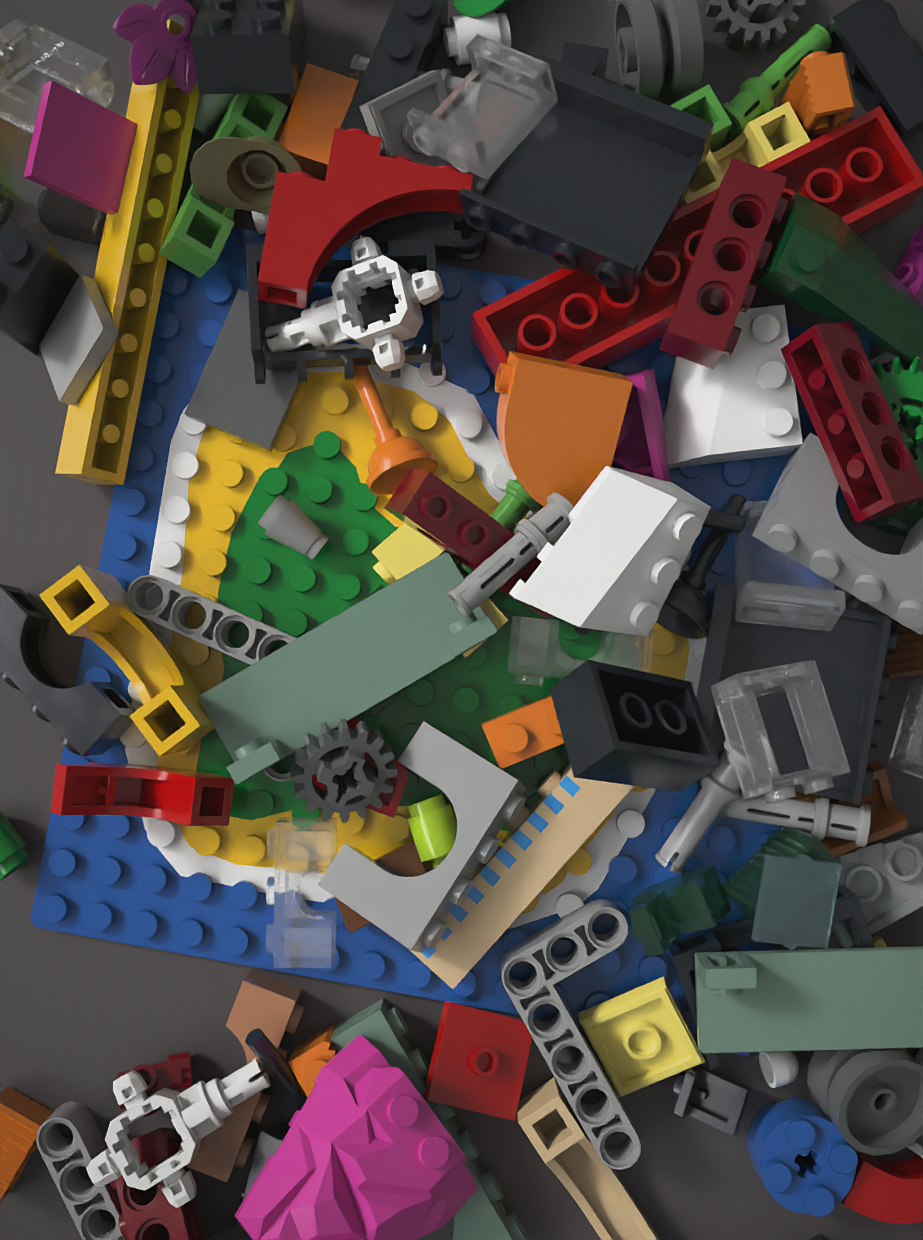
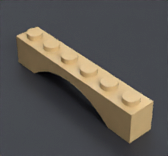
[517,1077,660,1240]

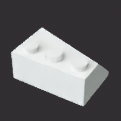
[663,305,803,468]
[509,466,711,637]

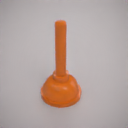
[349,347,439,496]

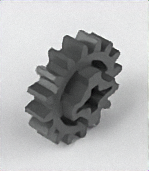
[705,0,806,51]
[290,718,397,823]

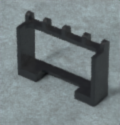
[246,238,443,385]
[666,885,875,1071]

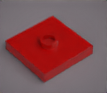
[423,1001,532,1121]

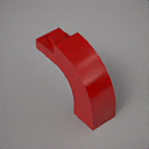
[50,762,234,826]
[841,1147,923,1224]

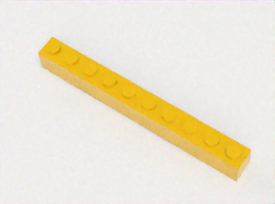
[55,19,199,485]

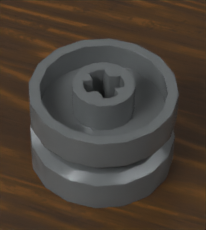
[614,0,704,99]
[807,1048,923,1156]

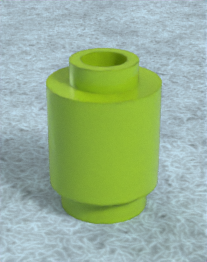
[407,794,457,868]

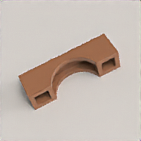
[177,970,305,1182]

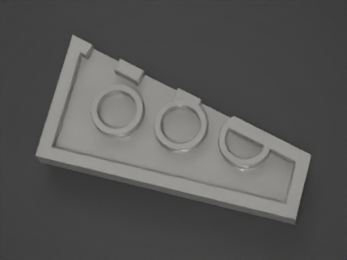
[796,830,923,948]

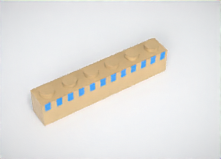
[410,764,634,989]

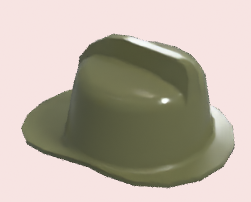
[190,135,303,214]

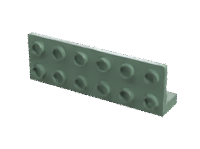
[199,553,498,785]
[695,946,923,1053]

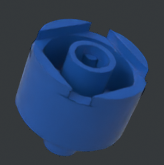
[747,1097,858,1217]

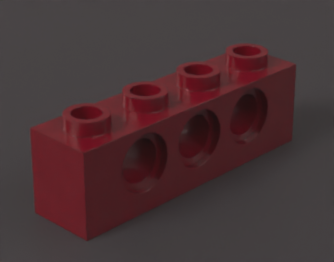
[659,158,788,369]
[780,321,923,523]
[384,468,553,619]
[110,1127,206,1240]

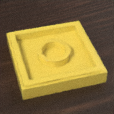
[579,976,705,1097]

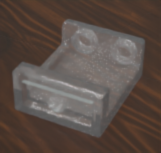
[406,34,558,180]
[734,501,846,632]

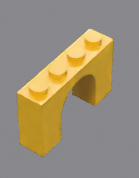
[39,565,215,757]

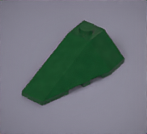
[753,192,923,364]

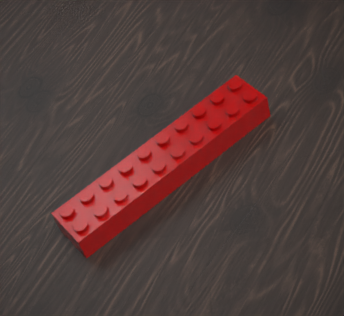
[471,106,923,378]

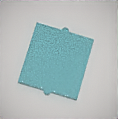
[751,853,842,950]

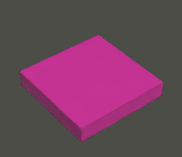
[24,81,137,215]

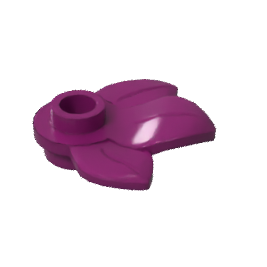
[113,0,198,93]

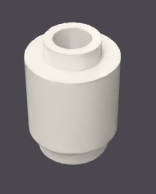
[443,11,511,65]

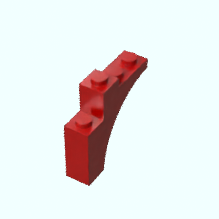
[258,128,473,309]

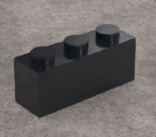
[825,0,923,142]

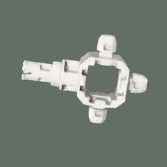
[265,237,444,372]
[87,1058,271,1208]

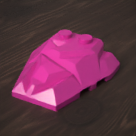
[235,1035,478,1240]

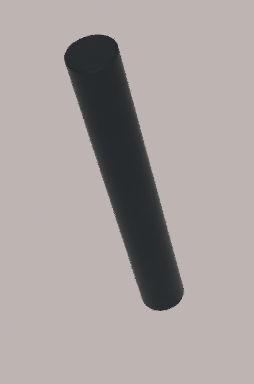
[245,1028,307,1110]

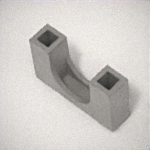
[752,433,923,635]
[318,721,526,953]

